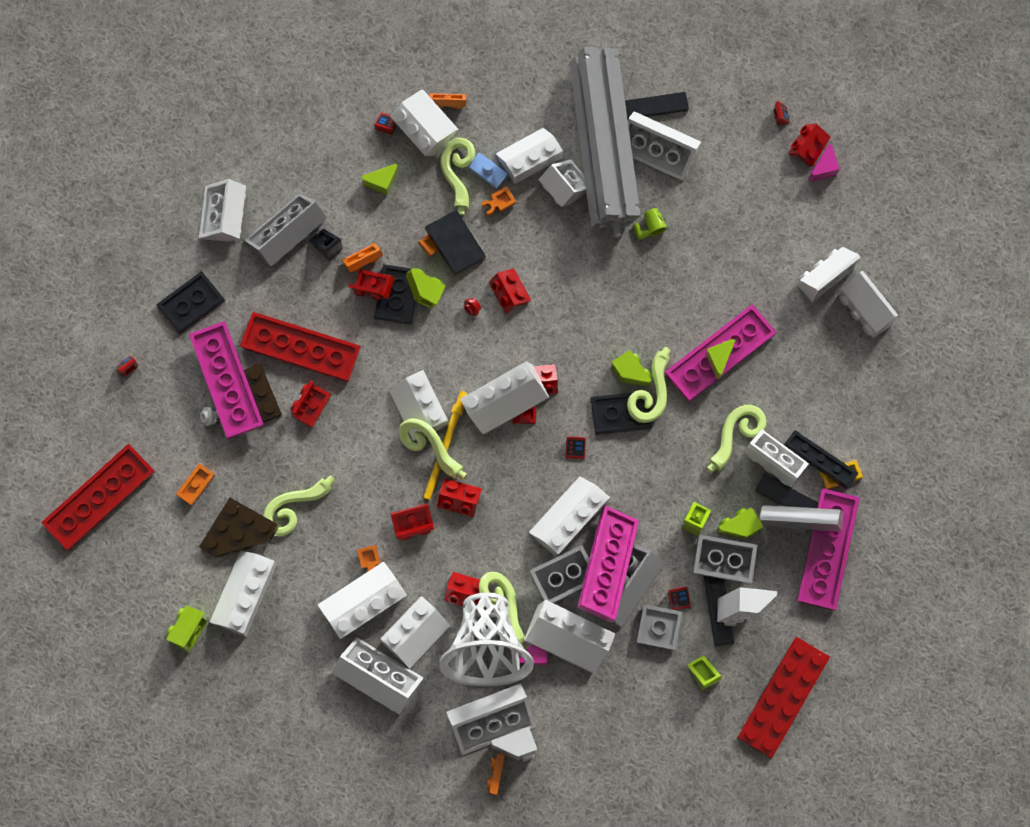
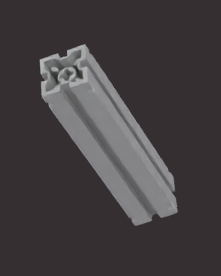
[569,47,641,237]

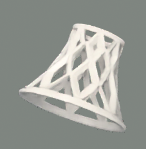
[439,593,534,686]

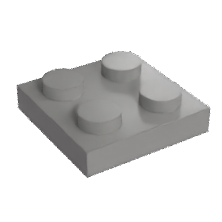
[636,604,682,651]

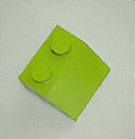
[166,605,209,653]

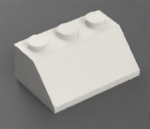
[390,90,459,156]
[496,128,563,185]
[199,179,246,242]
[798,247,861,302]
[839,271,898,338]
[389,370,448,442]
[744,430,809,487]
[717,587,777,626]
[381,596,450,669]

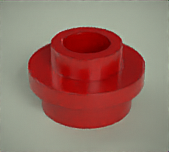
[464,298,481,316]

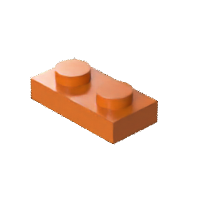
[429,93,466,109]
[342,243,383,273]
[176,463,215,506]
[486,753,505,796]

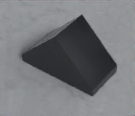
[309,228,343,261]

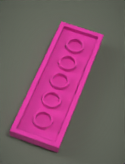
[664,304,777,402]
[189,321,264,440]
[797,488,860,611]
[577,505,639,623]

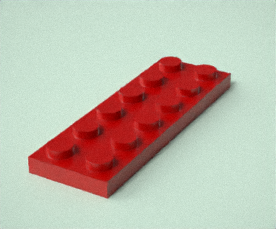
[240,312,361,383]
[41,443,155,551]
[737,636,830,759]

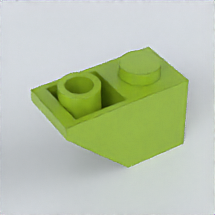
[406,268,446,309]
[610,350,652,387]
[717,507,764,540]

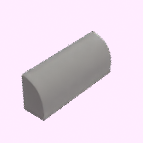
[760,505,844,532]

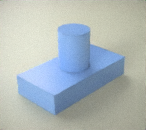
[468,153,508,190]

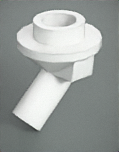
[200,407,219,426]

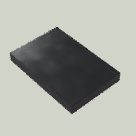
[424,210,486,275]
[374,264,416,325]
[156,271,225,334]
[590,392,652,435]

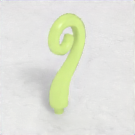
[440,138,475,216]
[627,347,671,423]
[707,405,766,473]
[399,418,467,480]
[263,475,336,536]
[479,572,528,650]

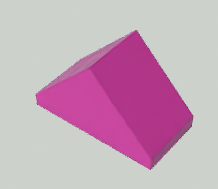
[809,144,840,181]
[519,644,547,666]

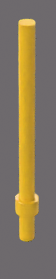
[423,391,467,501]

